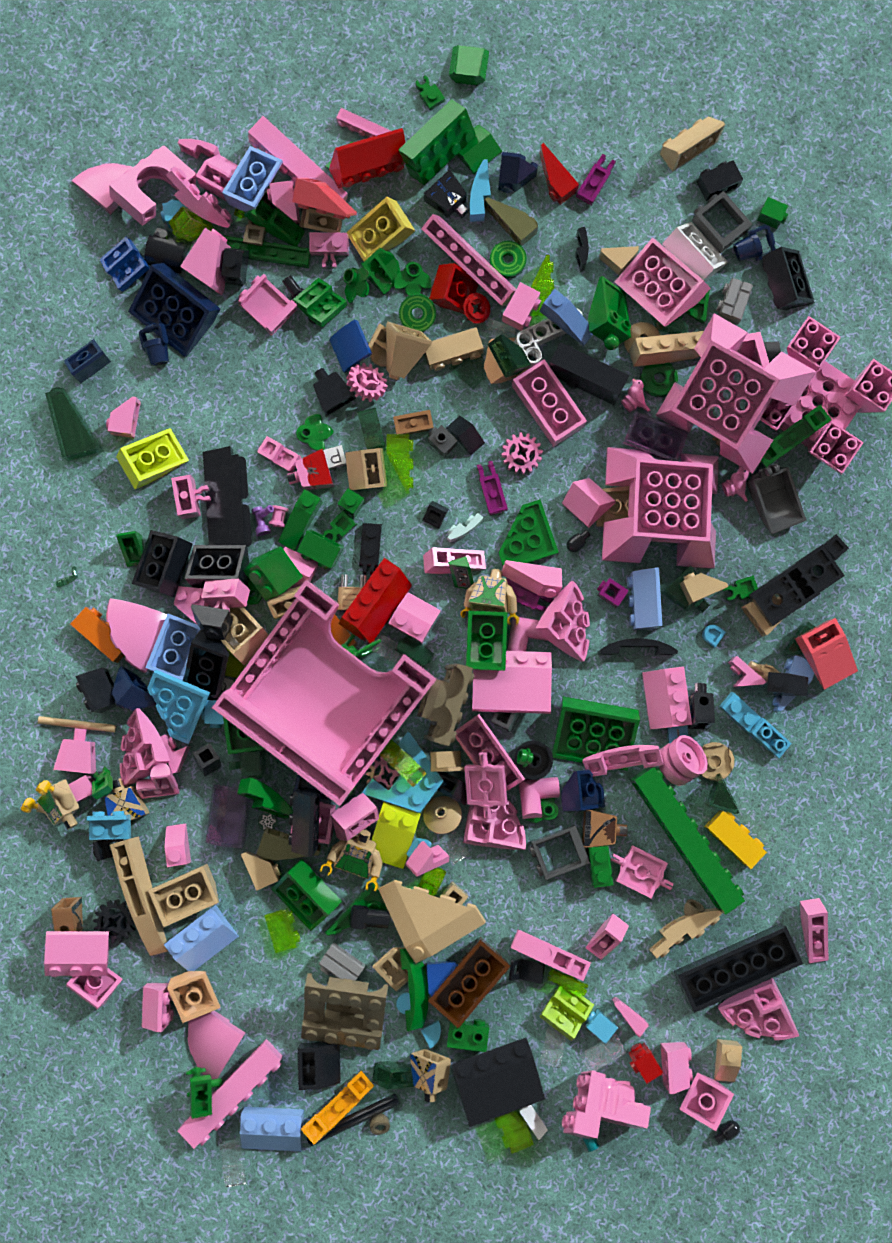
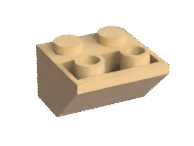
[345,448,387,490]

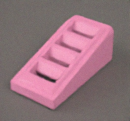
[612,997,648,1037]

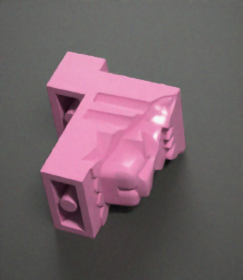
[562,1070,651,1139]

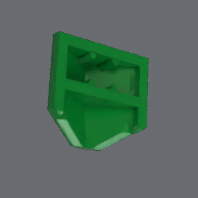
[360,248,400,295]

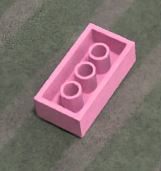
[512,359,587,447]

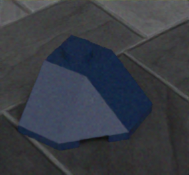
[498,152,538,193]
[112,666,156,711]
[561,770,605,811]

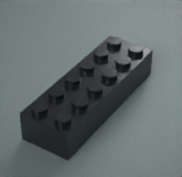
[674,923,803,1013]

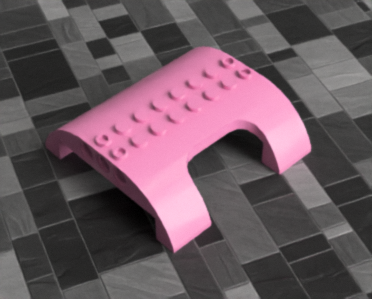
[212,580,436,806]

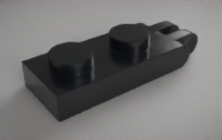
[359,523,382,575]

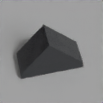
[446,416,485,455]

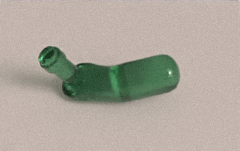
[56,566,78,588]

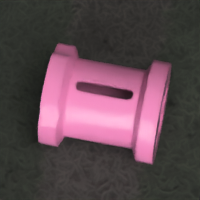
[269,505,289,528]

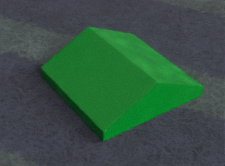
[457,124,502,175]

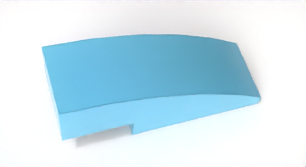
[469,159,491,222]

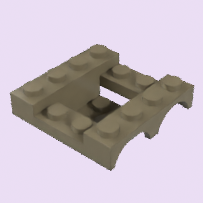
[417,663,474,746]
[301,973,388,1050]

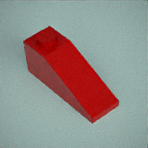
[540,143,579,205]

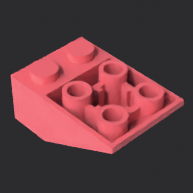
[292,178,357,219]
[795,618,858,690]

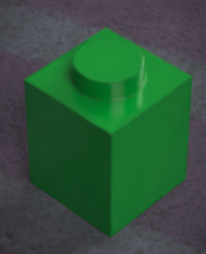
[756,197,788,229]
[337,488,365,518]

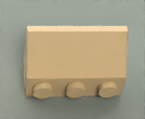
[660,116,725,172]
[148,864,219,927]

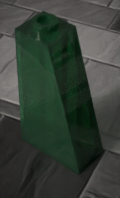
[45,387,104,462]

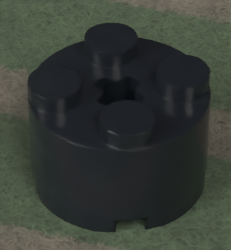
[513,740,553,780]

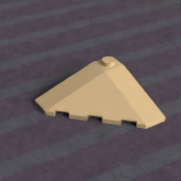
[379,880,486,963]

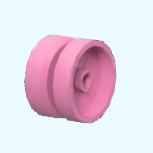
[659,735,708,786]

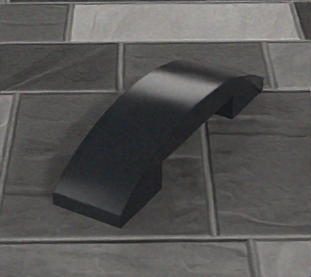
[598,638,678,655]

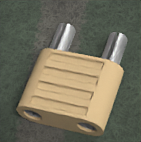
[337,574,367,611]

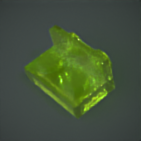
[264,907,301,953]

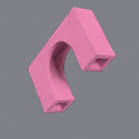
[109,145,196,226]

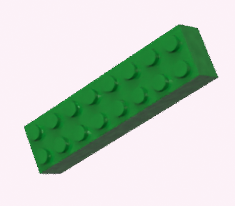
[629,767,745,915]

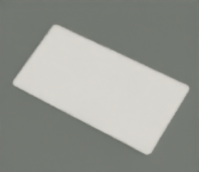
[520,1105,548,1140]

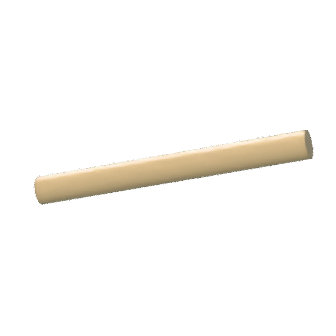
[38,716,116,733]

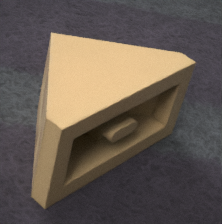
[599,246,639,275]

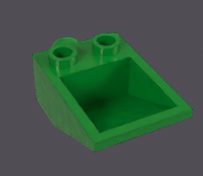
[588,276,631,350]

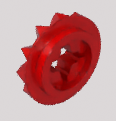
[462,293,490,324]

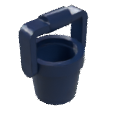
[733,225,776,262]
[139,323,169,366]

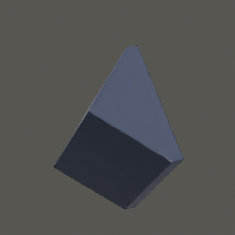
[64,339,111,383]

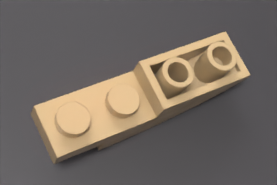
[649,908,722,958]

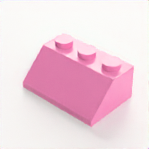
[642,667,692,730]
[44,931,109,977]

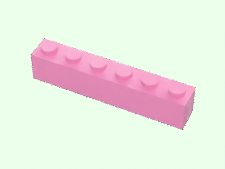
[248,116,348,214]
[421,214,516,306]
[178,1039,283,1148]

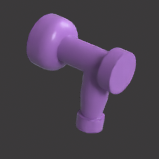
[251,505,274,536]

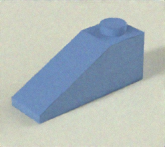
[539,289,593,346]

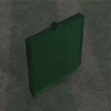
[449,356,487,390]
[395,635,434,668]

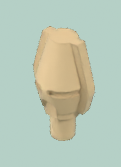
[748,661,780,682]

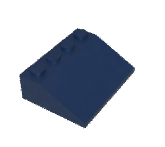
[128,263,221,357]

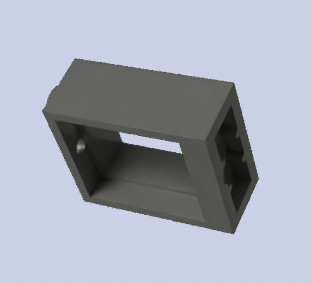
[692,191,753,254]
[529,825,590,880]

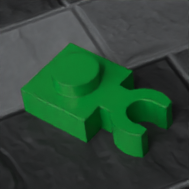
[415,75,445,111]
[323,510,357,542]
[723,575,758,601]
[92,766,113,800]

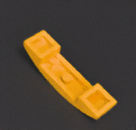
[301,1071,374,1145]

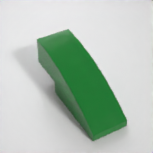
[244,199,305,246]
[237,777,293,819]

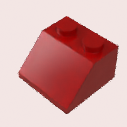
[429,263,478,313]

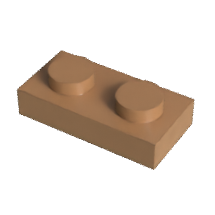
[393,410,434,437]

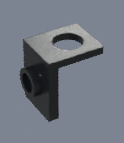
[93,839,124,861]
[509,959,545,984]

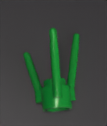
[341,634,381,659]

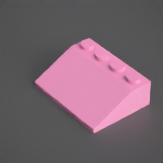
[615,238,711,327]
[472,651,552,714]

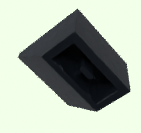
[75,668,118,713]
[297,1042,341,1090]

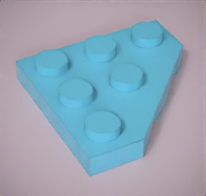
[147,670,210,744]

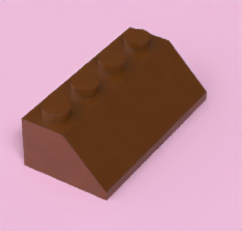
[428,937,511,1028]

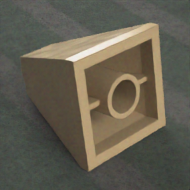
[386,321,432,380]

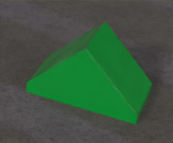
[116,531,144,567]

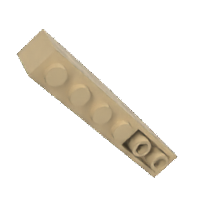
[629,327,740,367]
[110,836,168,956]

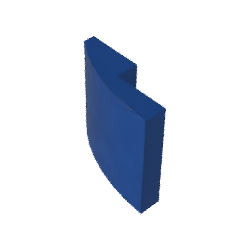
[100,236,150,292]
[329,319,372,373]

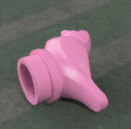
[621,379,650,412]
[722,466,749,502]

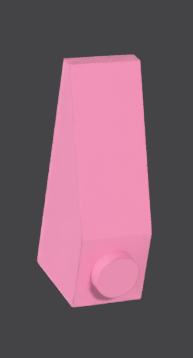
[423,547,486,574]
[501,560,562,598]
[800,898,829,963]

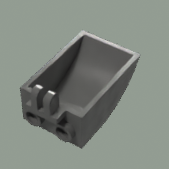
[746,463,807,534]

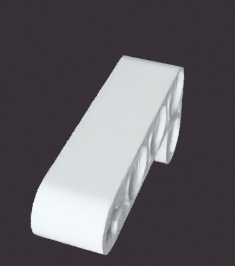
[514,308,583,369]

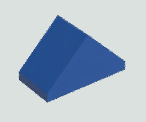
[427,960,458,996]

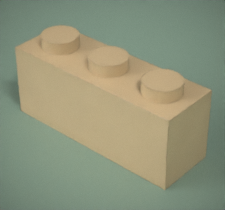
[424,327,484,371]

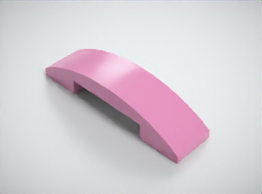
[583,745,664,777]

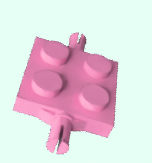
[464,752,507,819]
[610,845,674,899]

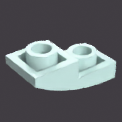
[447,513,483,543]

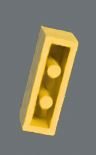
[704,810,767,869]

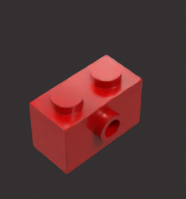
[628,1042,664,1084]

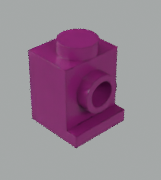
[597,578,629,608]

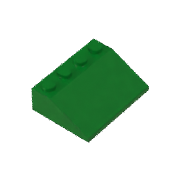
[552,696,640,771]

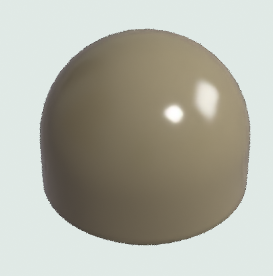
[684,899,705,916]
[370,1113,390,1135]

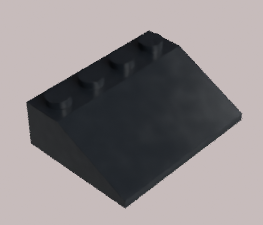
[450,1037,545,1127]

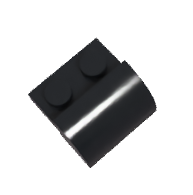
[144,227,193,274]

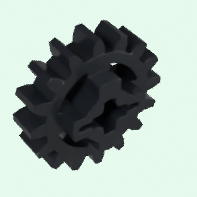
[93,899,136,944]

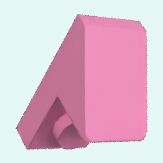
[728,656,767,687]
[160,735,190,774]
[406,841,449,877]

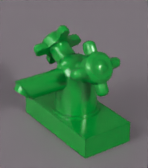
[186,1067,223,1119]

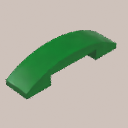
[761,405,832,467]
[400,948,429,1031]

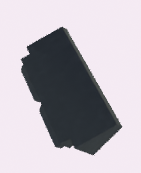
[203,446,252,547]

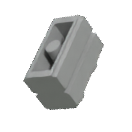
[716,278,753,325]
[319,942,365,981]

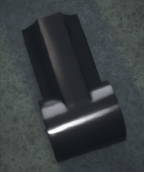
[349,905,390,929]

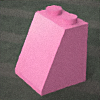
[180,228,231,295]

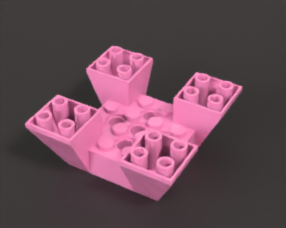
[655,314,816,474]
[744,316,892,475]
[602,447,719,569]

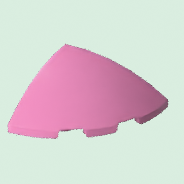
[72,163,149,215]
[536,581,590,662]
[106,598,167,673]
[120,708,170,787]
[463,800,526,850]
[718,978,799,1040]
[187,1011,245,1080]

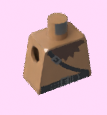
[582,810,628,847]
[51,897,83,932]

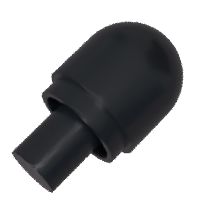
[566,530,590,553]
[714,1120,740,1144]

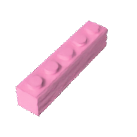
[336,108,391,138]

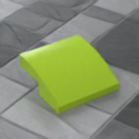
[539,981,594,1041]

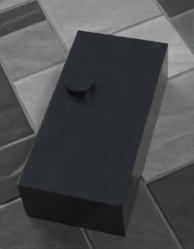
[549,342,629,405]

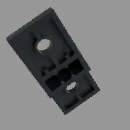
[749,544,845,627]

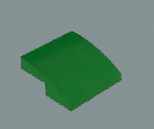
[293,278,347,328]

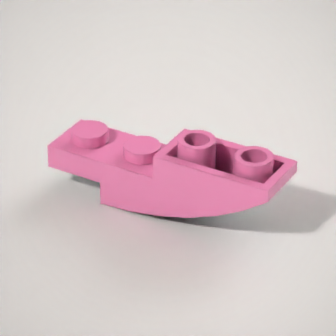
[166,166,233,228]
[510,929,591,981]

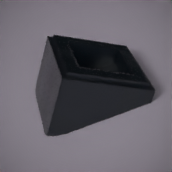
[422,501,449,529]

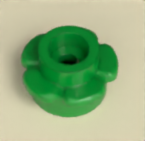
[517,748,533,767]

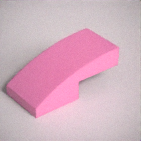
[178,139,220,159]
[257,436,301,473]

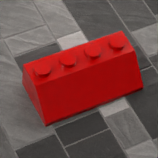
[329,128,406,189]
[338,558,412,644]

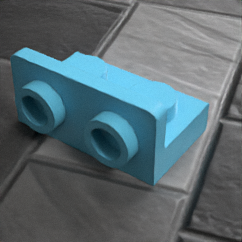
[86,811,131,840]

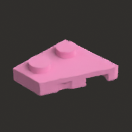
[174,586,209,625]

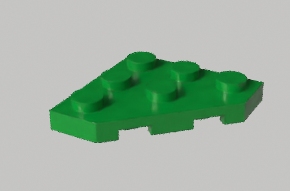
[498,499,559,567]

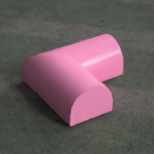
[507,617,547,652]
[136,763,180,799]
[519,777,560,819]

